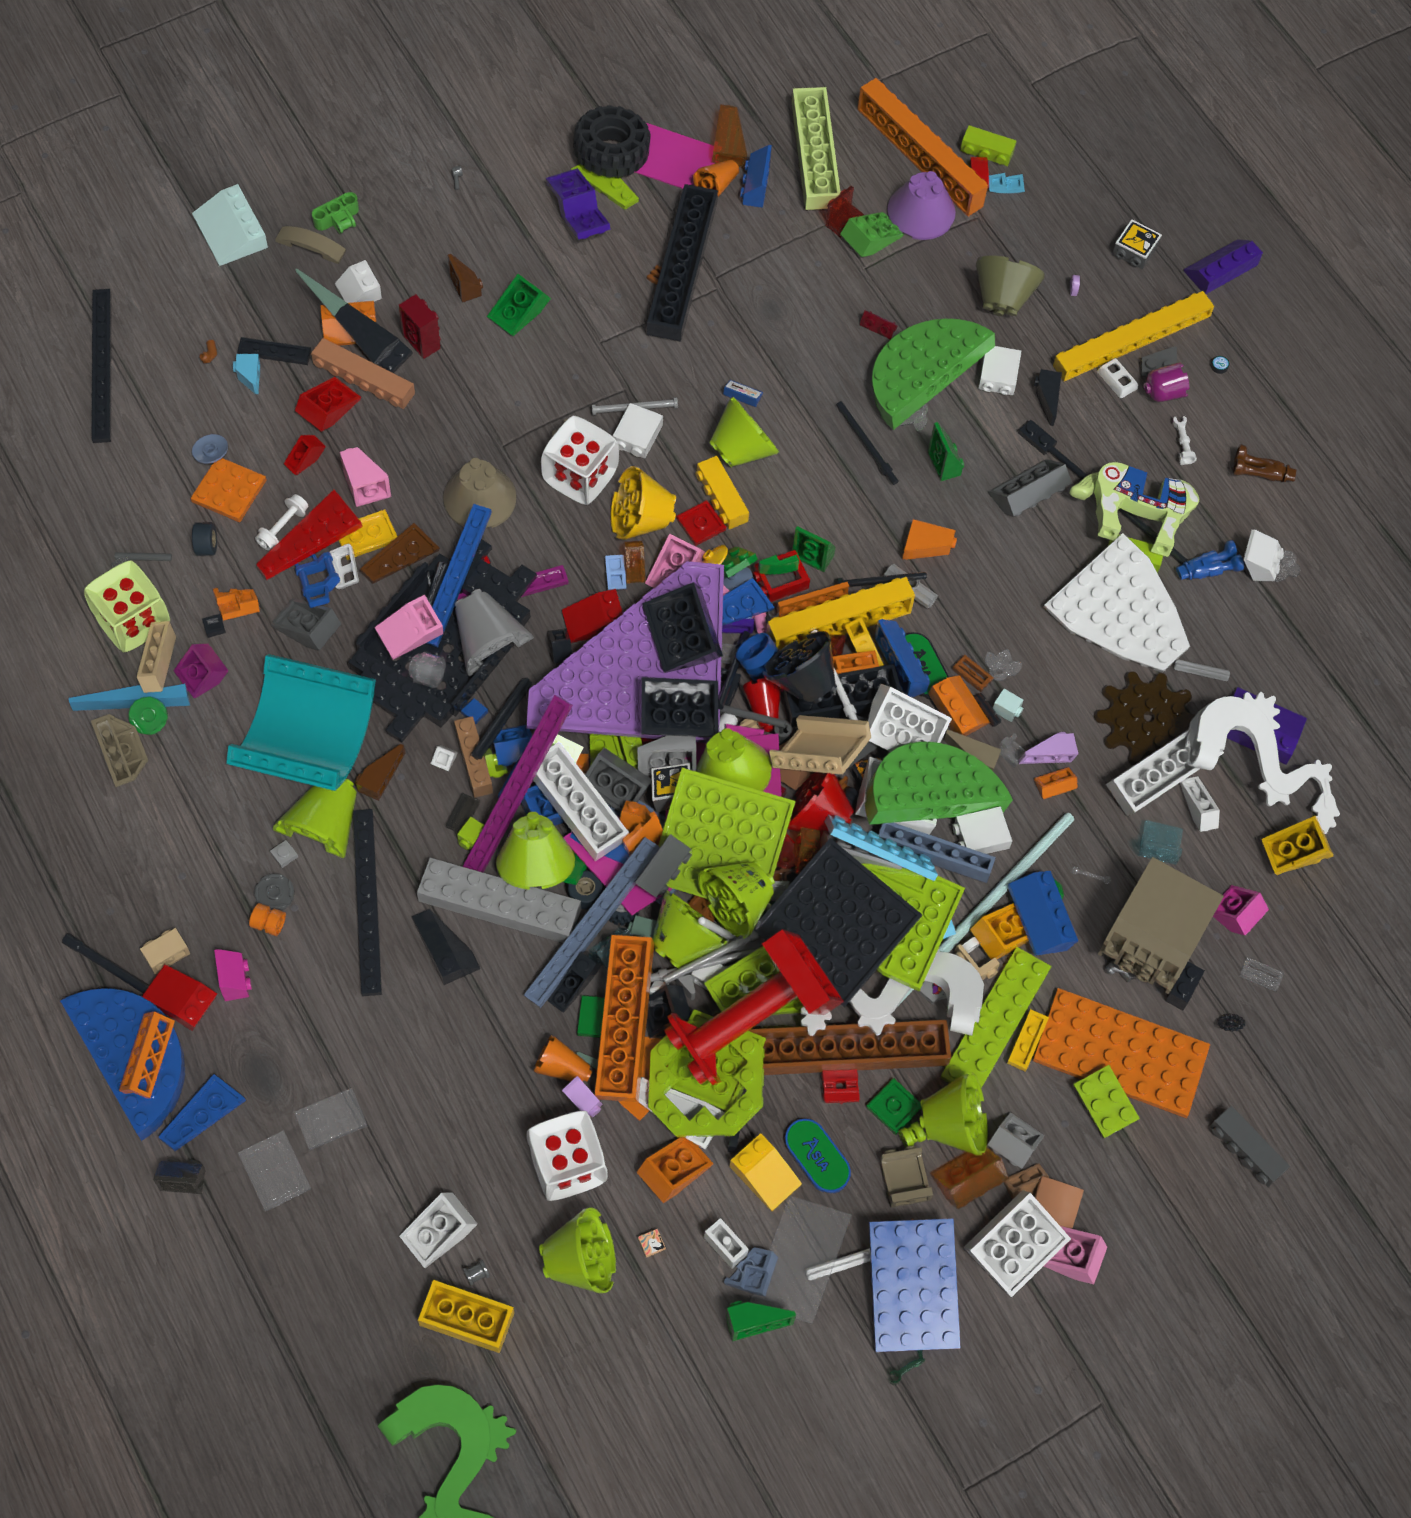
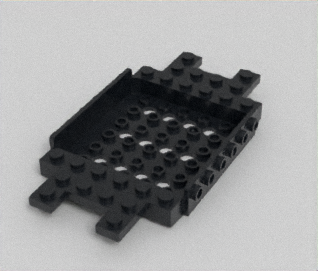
[348,539,537,743]

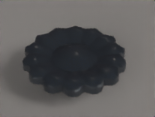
[1218,1014,1245,1032]

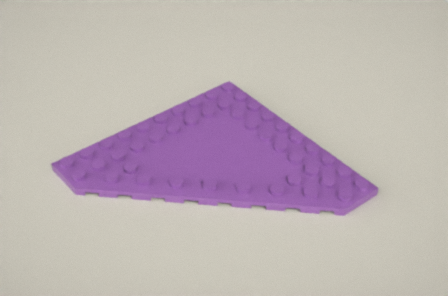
[526,561,724,743]

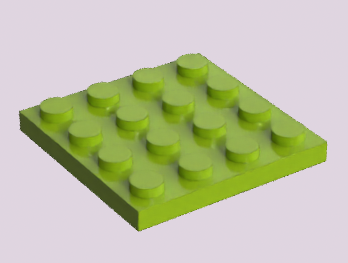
[667,1009,766,1112]

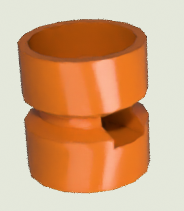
[249,903,286,936]

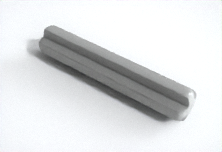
[1174,659,1230,681]

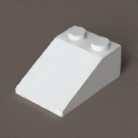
[399,1193,478,1268]

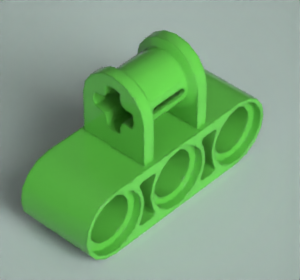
[312,192,359,234]

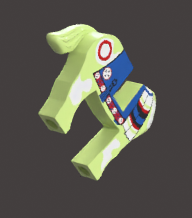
[1069,462,1199,557]

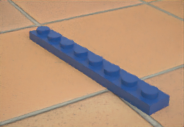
[426,504,492,647]

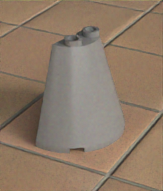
[455,589,534,677]

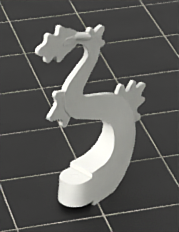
[1185,692,1340,834]
[801,948,984,1036]

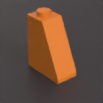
[902,519,957,560]

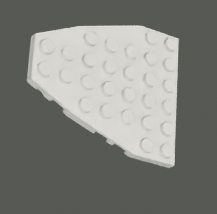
[1044,533,1190,673]

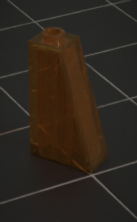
[712,104,747,168]

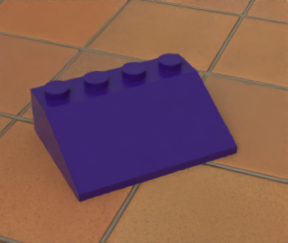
[1227,687,1307,765]

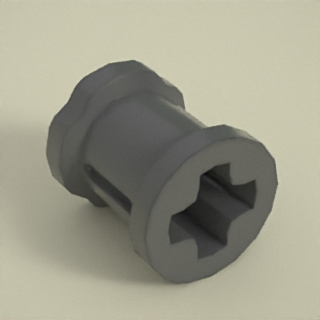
[774,723,792,745]
[463,1260,490,1286]

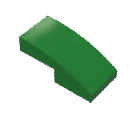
[758,555,799,574]

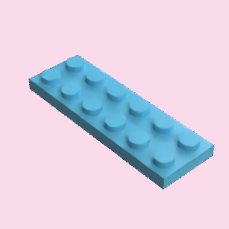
[825,815,938,881]

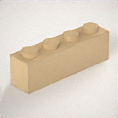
[137,621,176,693]

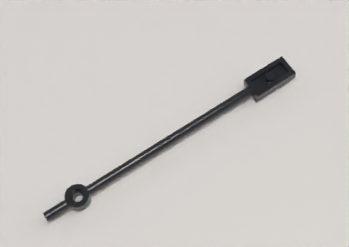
[1018,420,1188,565]

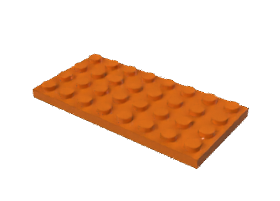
[1033,988,1210,1119]

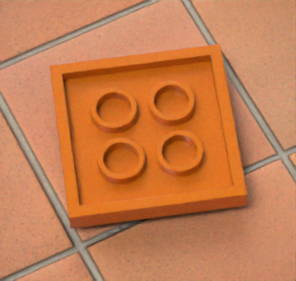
[190,458,267,522]

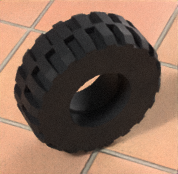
[573,105,651,178]

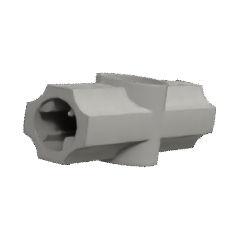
[884,564,938,609]

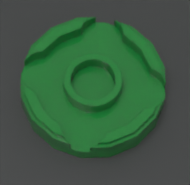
[129,696,168,735]

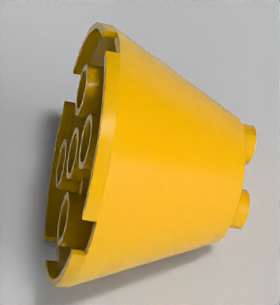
[611,466,676,540]

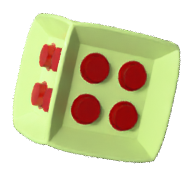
[84,560,170,652]

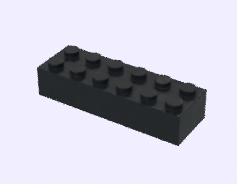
[782,664,902,727]

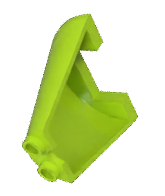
[273,779,357,859]

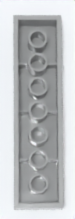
[417,858,581,943]

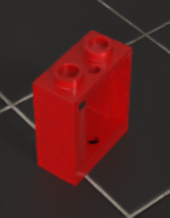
[752,550,810,602]

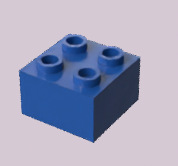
[521,785,565,826]

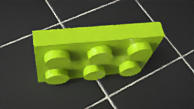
[1073,1065,1140,1139]

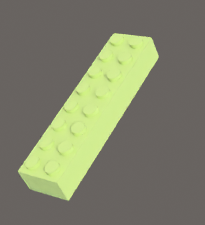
[792,87,841,210]

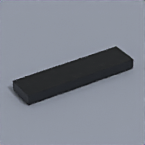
[237,337,312,365]

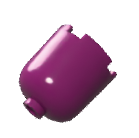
[1144,362,1189,402]

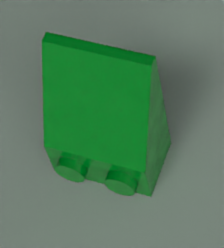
[487,274,551,336]
[928,422,964,481]
[792,526,836,572]
[725,1301,796,1342]

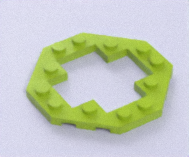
[648,1021,765,1137]

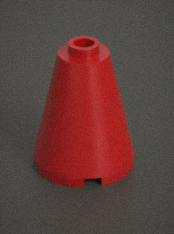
[743,678,781,732]

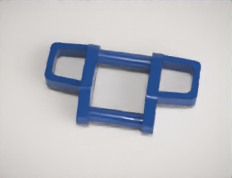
[295,552,340,608]

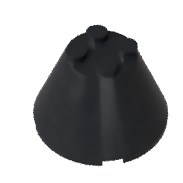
[762,631,837,704]

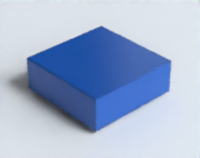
[461,698,488,725]

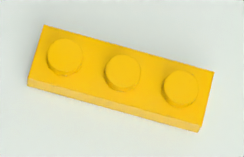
[1007,1009,1049,1072]

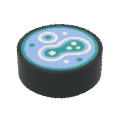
[1211,356,1230,374]

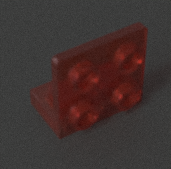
[825,186,864,238]

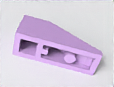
[1018,732,1078,764]
[562,1076,603,1117]

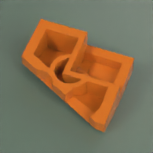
[213,588,260,621]
[622,811,663,856]

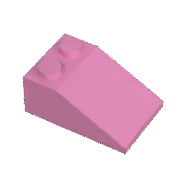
[645,534,705,588]
[1044,1226,1107,1284]

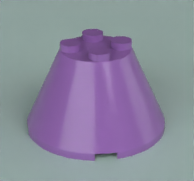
[887,171,956,240]

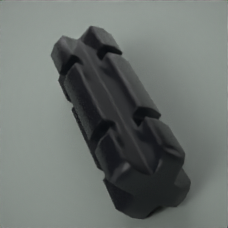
[974,693,1001,727]

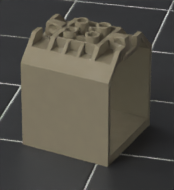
[1098,857,1224,994]

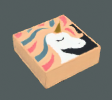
[638,1229,666,1258]

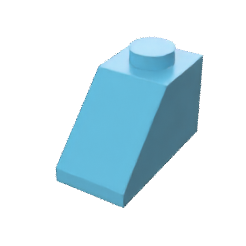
[233,354,260,394]

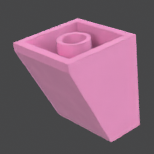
[340,447,391,507]

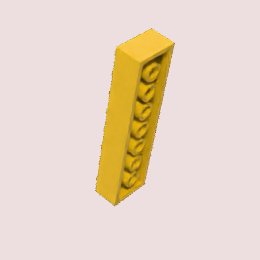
[766,577,915,650]

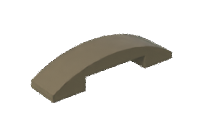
[275,226,346,264]

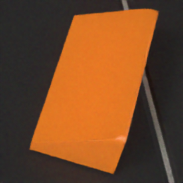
[1034,767,1078,799]

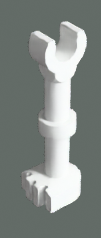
[1172,416,1197,465]

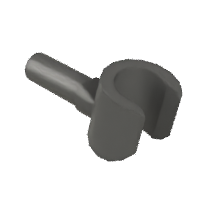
[452,166,463,190]

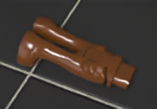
[1232,444,1297,482]

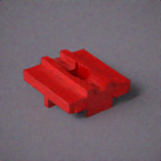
[821,1069,860,1104]

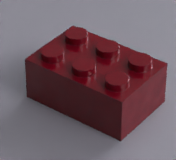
[399,294,441,359]

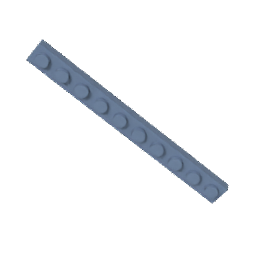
[524,837,661,1008]

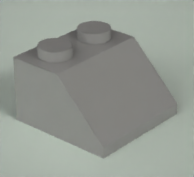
[988,1112,1045,1168]

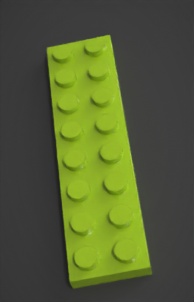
[940,947,1052,1088]

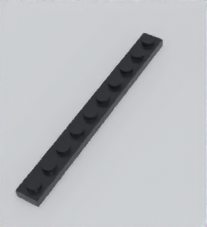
[91,289,112,443]
[353,809,382,997]

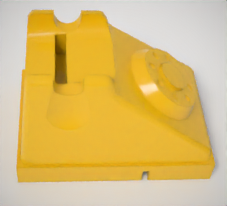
[1261,816,1334,875]

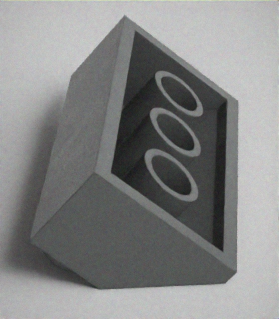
[988,459,1072,516]

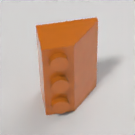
[321,301,377,346]
[928,675,990,736]

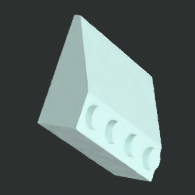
[192,184,268,266]

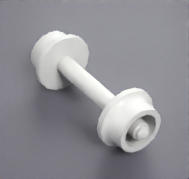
[255,494,308,550]

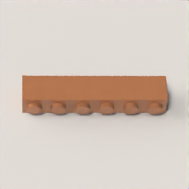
[311,338,415,409]

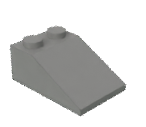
[637,736,696,776]

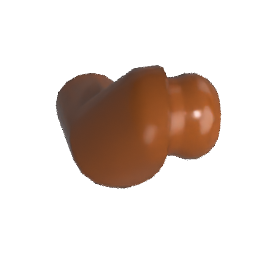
[199,340,217,363]

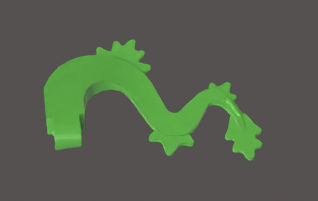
[378,1385,516,1518]

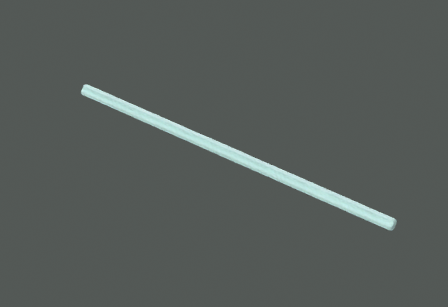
[898,813,1074,1006]

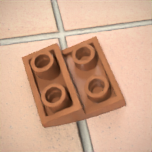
[1035,1176,1084,1229]

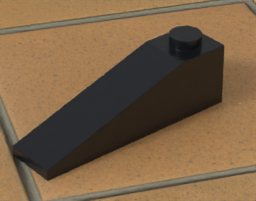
[412,909,480,985]

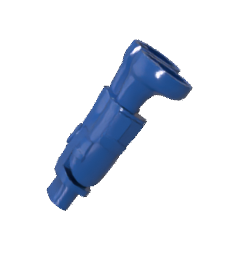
[1176,540,1244,580]

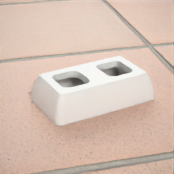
[1097,358,1138,398]
[330,544,359,589]

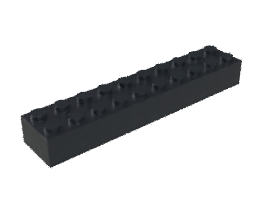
[647,184,718,342]

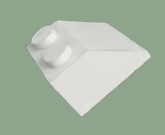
[335,260,382,303]
[1244,530,1284,581]

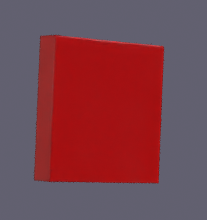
[676,500,726,546]

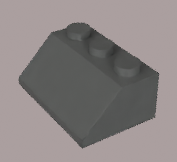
[585,748,652,812]
[635,834,692,898]

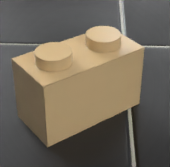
[140,928,190,974]

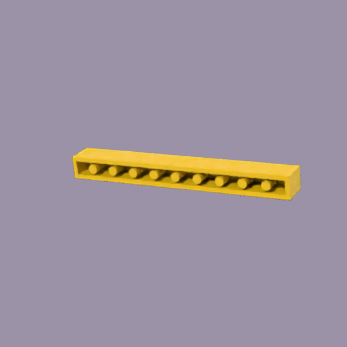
[1053,291,1214,381]

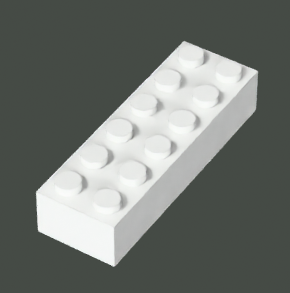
[1106,729,1224,816]
[533,742,629,861]

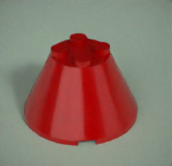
[788,772,854,837]

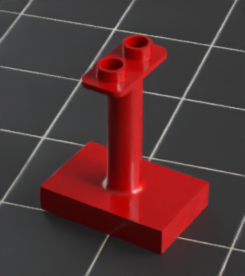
[665,929,844,1085]

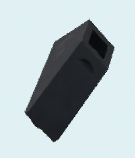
[548,951,603,1013]

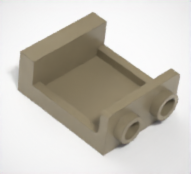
[880,1146,933,1208]

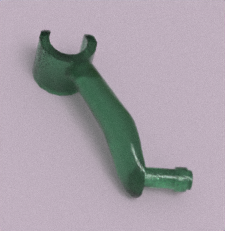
[889,1350,925,1385]

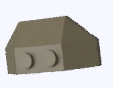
[91,714,148,787]

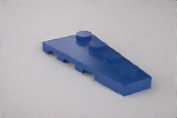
[722,578,774,626]
[158,1074,246,1151]

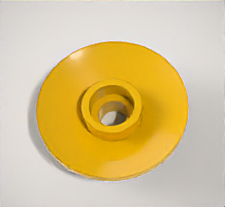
[702,545,728,564]

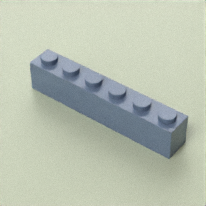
[879,823,996,883]

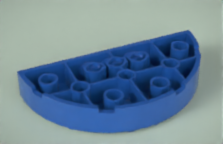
[60,989,185,1141]

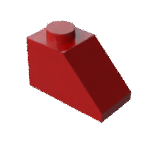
[284,435,326,475]

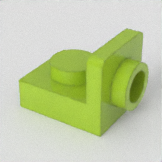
[484,748,508,778]

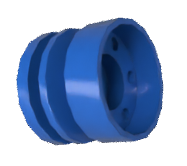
[736,633,779,683]

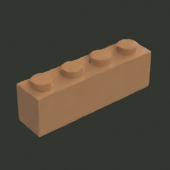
[454,716,493,798]

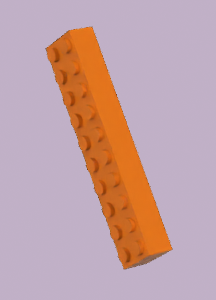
[858,78,988,217]

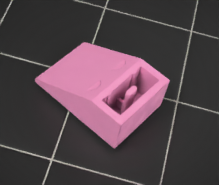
[375,595,443,660]

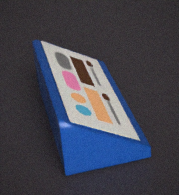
[723,380,763,407]

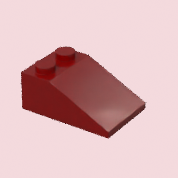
[295,377,361,432]
[562,589,623,643]
[142,965,217,1031]

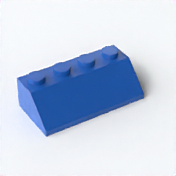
[874,619,930,698]
[1007,871,1078,956]

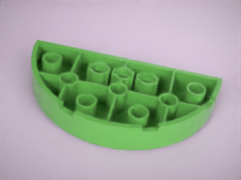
[872,319,995,430]
[865,742,1013,825]

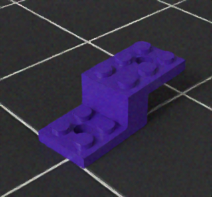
[546,168,611,240]

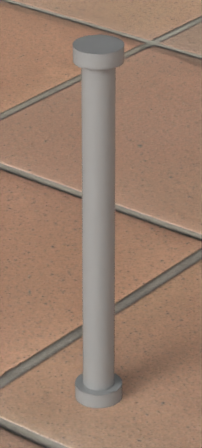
[592,397,678,415]

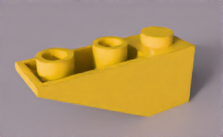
[845,617,884,667]

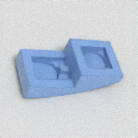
[605,555,627,590]

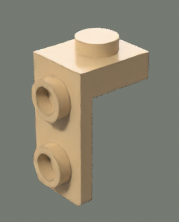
[955,944,1000,980]

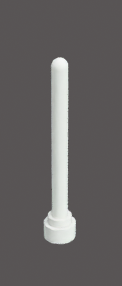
[698,917,741,944]

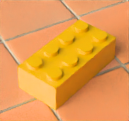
[418,1280,514,1353]

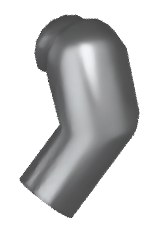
[1105,961,1135,982]

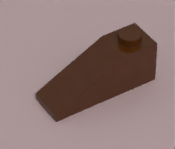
[356,744,406,801]

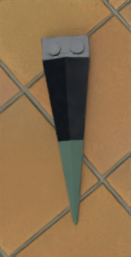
[295,269,413,373]

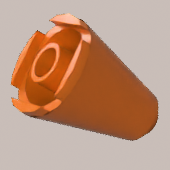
[693,160,739,197]
[533,1035,592,1082]

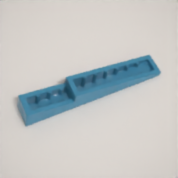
[69,684,190,711]

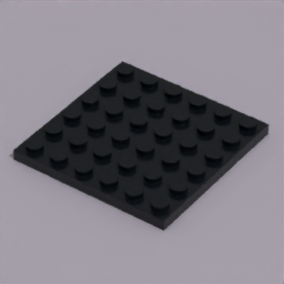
[754,838,923,1008]

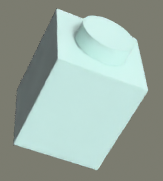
[993,689,1024,722]

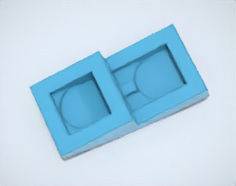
[989,173,1025,193]

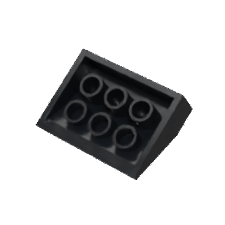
[642,582,723,673]
[638,677,718,737]

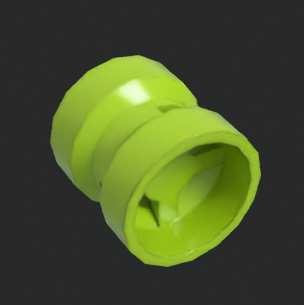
[898,1121,926,1147]

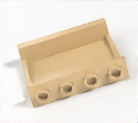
[769,715,871,774]

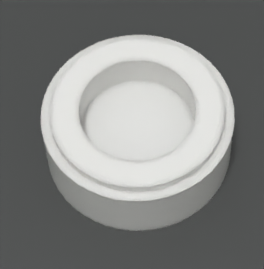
[962,937,980,953]

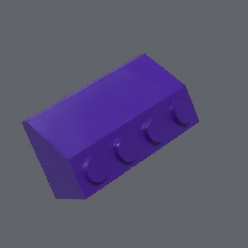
[1184,239,1263,294]

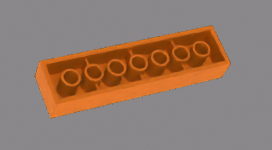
[595,935,654,1102]

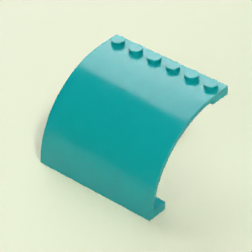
[226,654,376,791]

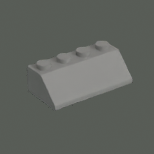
[816,830,902,870]

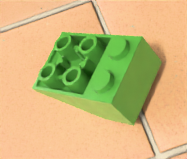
[841,212,904,257]

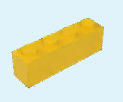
[695,456,749,529]

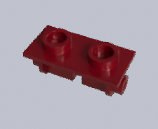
[860,310,898,340]

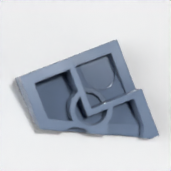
[724,1247,778,1297]

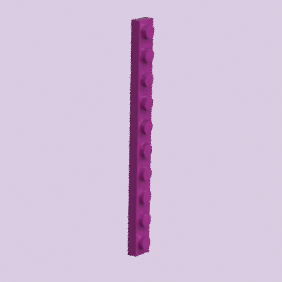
[463,695,573,873]

